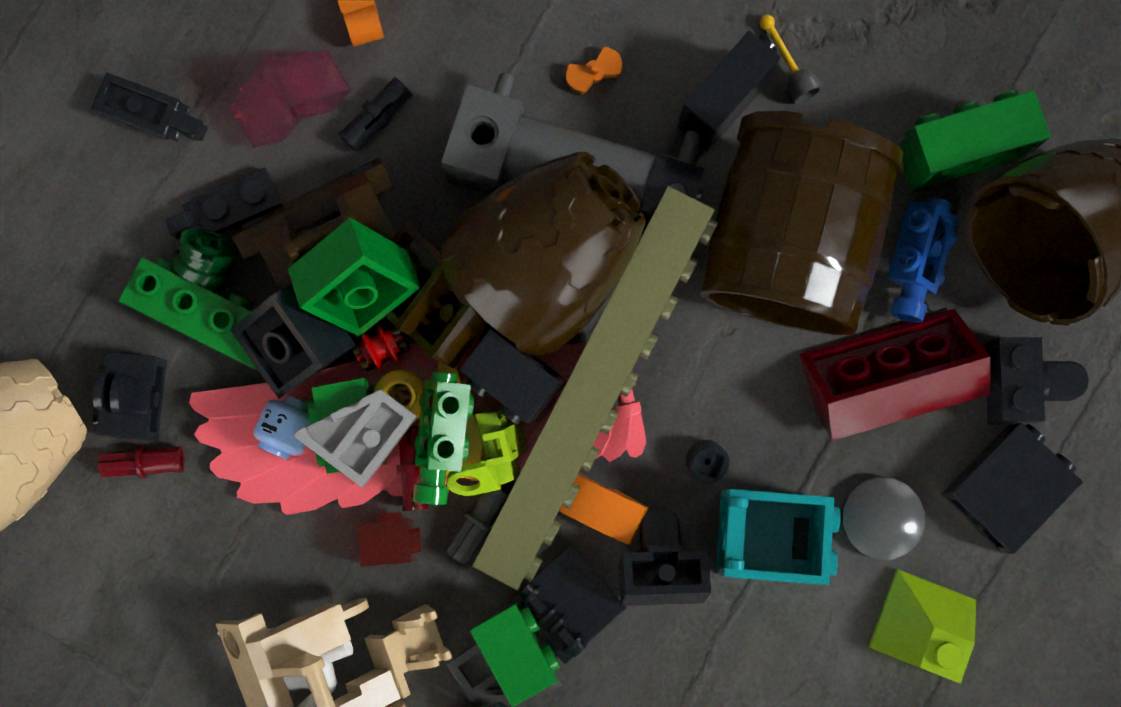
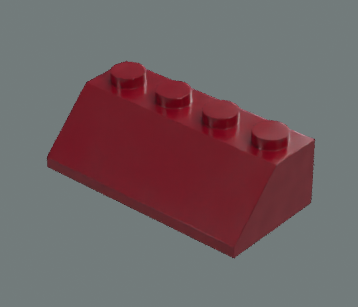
[800,309,990,441]

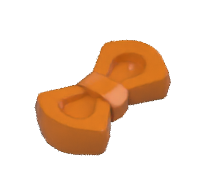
[565,46,623,95]

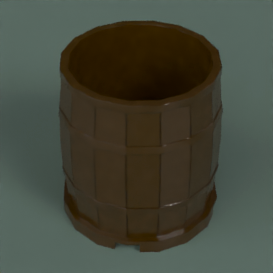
[700,111,904,335]

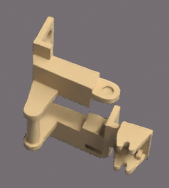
[215,598,452,707]

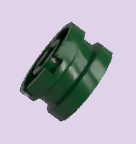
[171,228,237,287]

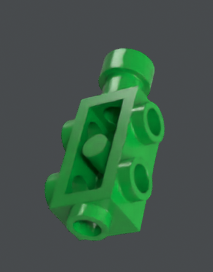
[412,372,474,505]

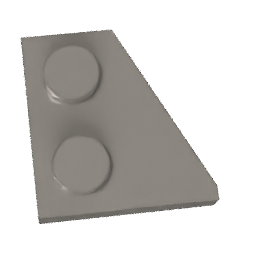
[294,389,417,488]

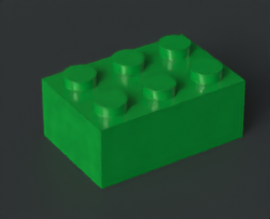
[898,89,1051,193]

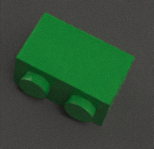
[470,602,561,707]

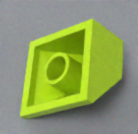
[868,569,976,684]

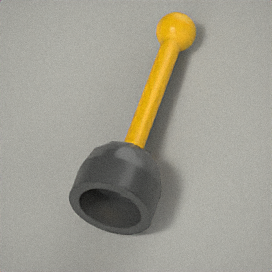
[759,14,823,104]

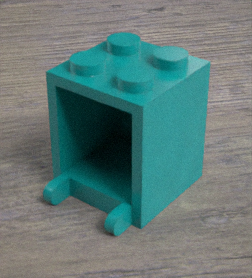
[715,489,840,585]

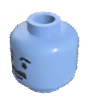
[253,395,312,460]

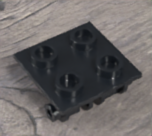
[509,545,627,664]

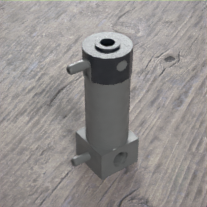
[441,72,705,235]

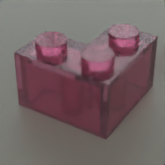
[229,49,352,148]

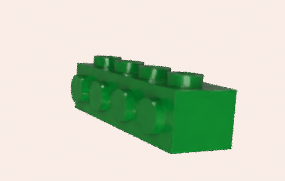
[119,257,259,371]

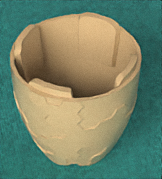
[0,359,87,532]

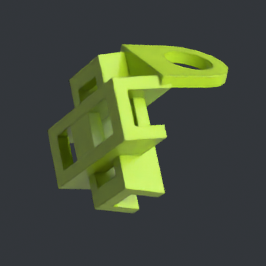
[447,408,528,496]

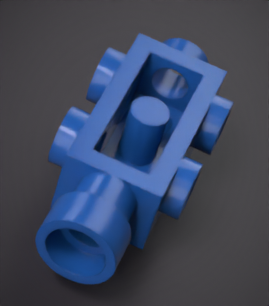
[887,197,958,323]

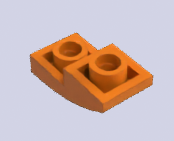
[559,473,649,545]

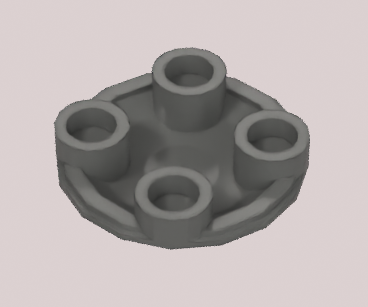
[841,477,925,560]

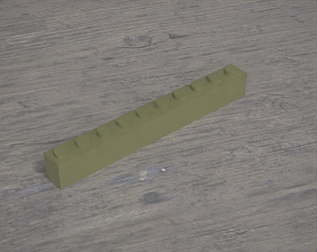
[472,186,718,590]

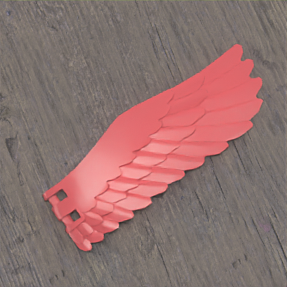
[189,340,647,515]

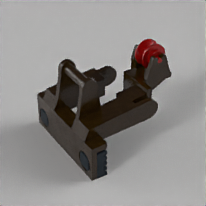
[232,157,411,372]

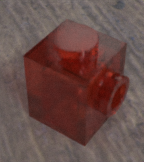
[358,512,422,567]

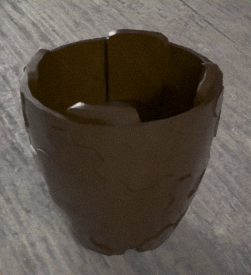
[965,138,1121,326]
[440,152,646,355]

